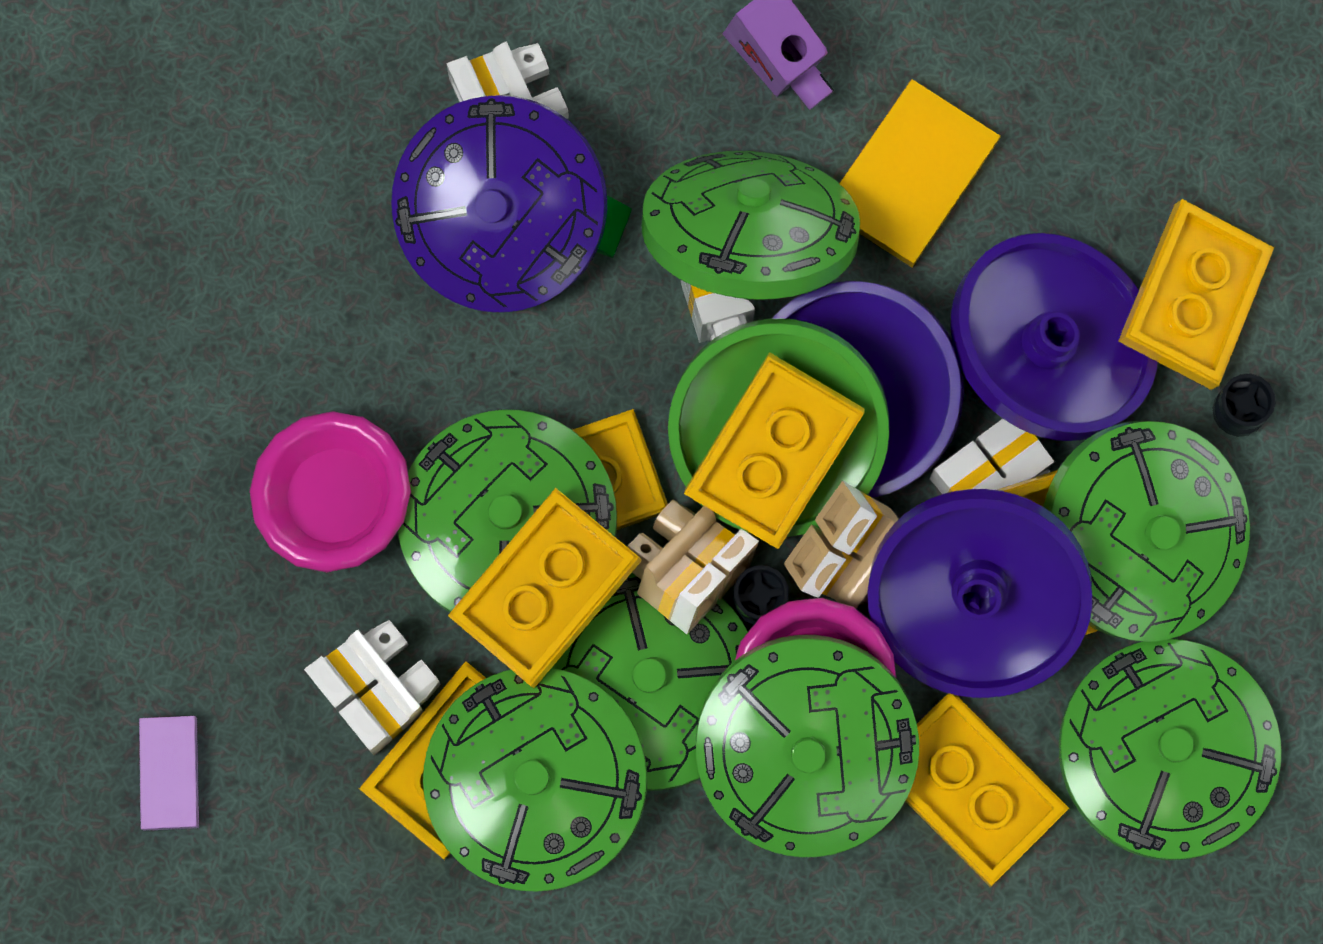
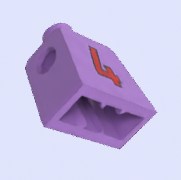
[723,0,834,110]

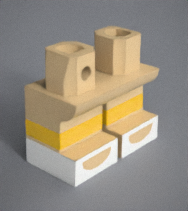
[784,481,899,609]
[627,499,759,634]

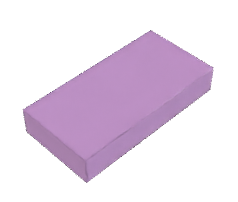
[139,716,199,831]

